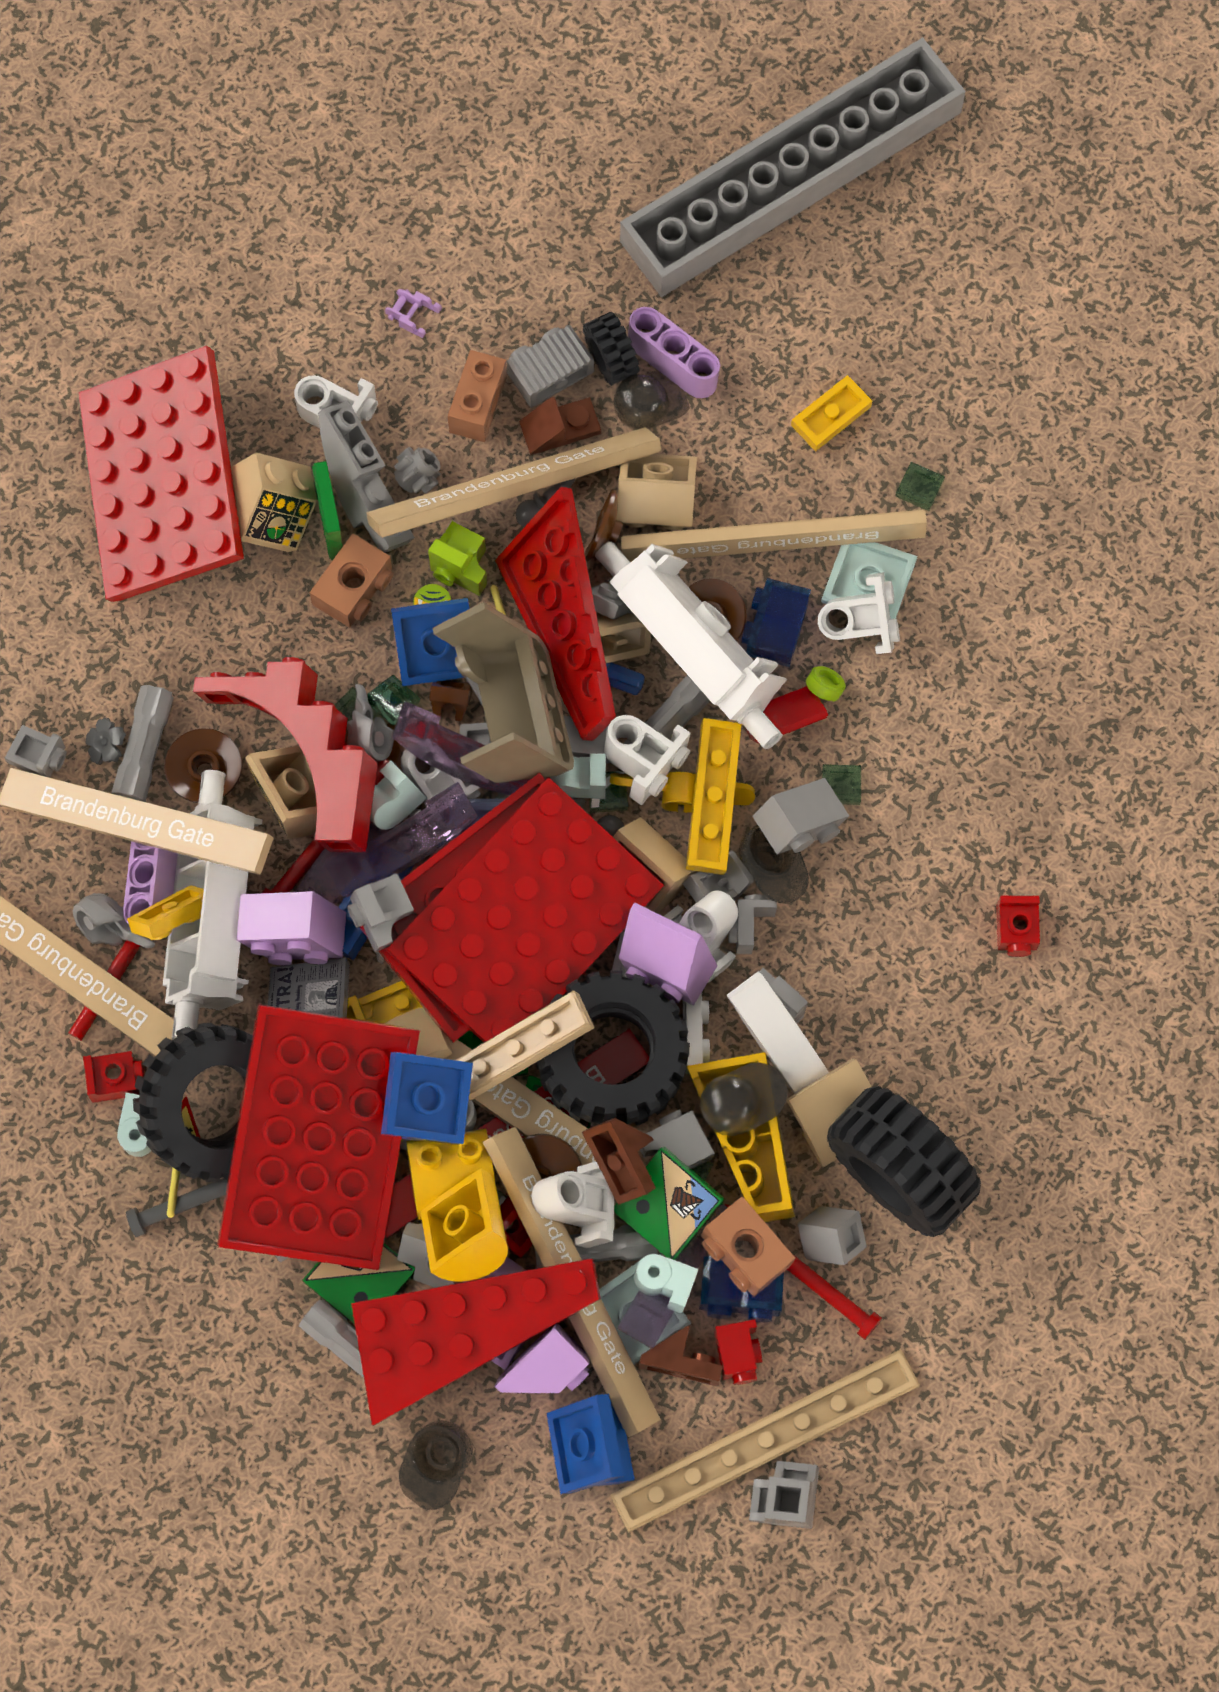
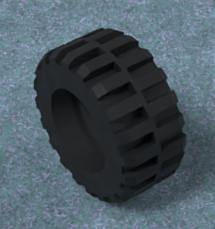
[536,970,690,1127]
[133,1023,253,1183]
[827,1086,981,1237]

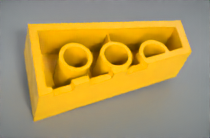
[687,1052,795,1222]

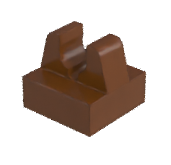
[429,680,472,721]

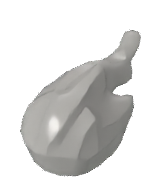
[347,684,395,762]
[73,893,155,948]

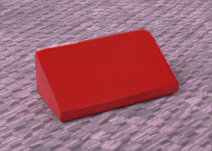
[745,686,829,744]

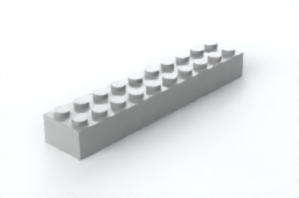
[620,37,966,298]

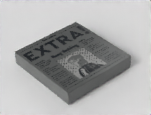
[268,958,350,1018]

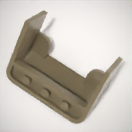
[432,602,574,783]

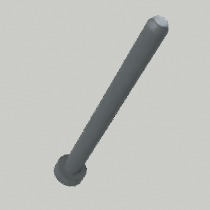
[126,1178,228,1237]

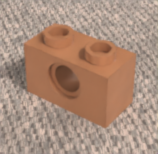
[448,350,507,442]
[309,533,394,628]
[701,1196,796,1297]

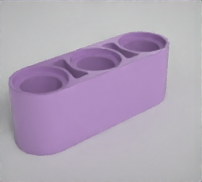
[628,307,720,398]
[123,841,178,924]

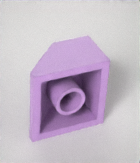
[619,902,718,1005]
[495,1324,589,1393]

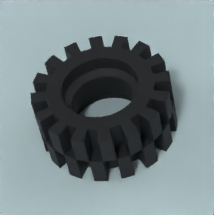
[583,312,640,386]

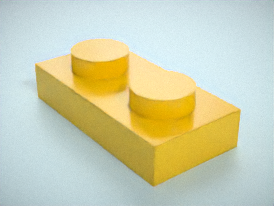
[791,375,872,452]
[127,885,204,940]

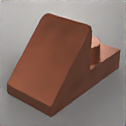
[519,397,601,455]
[582,1118,656,1205]
[639,1325,723,1387]

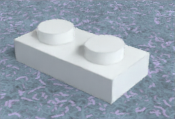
[683,992,710,1074]

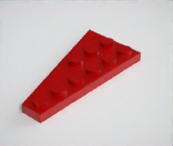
[495,487,616,741]
[351,1258,601,1426]

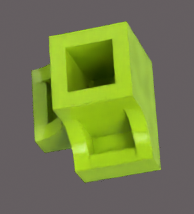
[428,521,487,596]

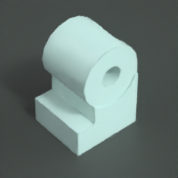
[550,754,606,799]
[370,761,427,830]
[117,1093,151,1157]
[634,1254,698,1314]

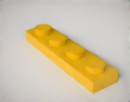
[686,718,742,875]

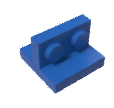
[391,598,469,686]
[381,1052,473,1144]
[546,1394,635,1494]

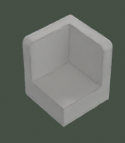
[798,1206,867,1265]

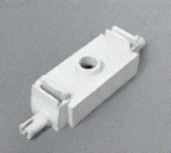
[595,542,787,749]
[162,770,262,1039]

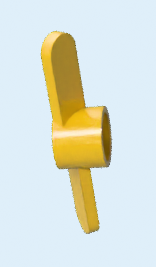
[609,772,755,813]

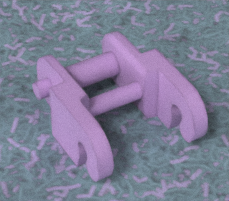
[385,289,442,338]

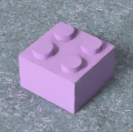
[237,891,346,965]

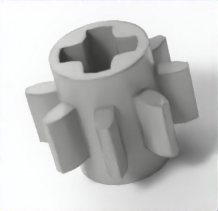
[394,447,441,494]

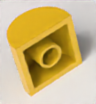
[406,1129,496,1220]
[420,1168,508,1282]

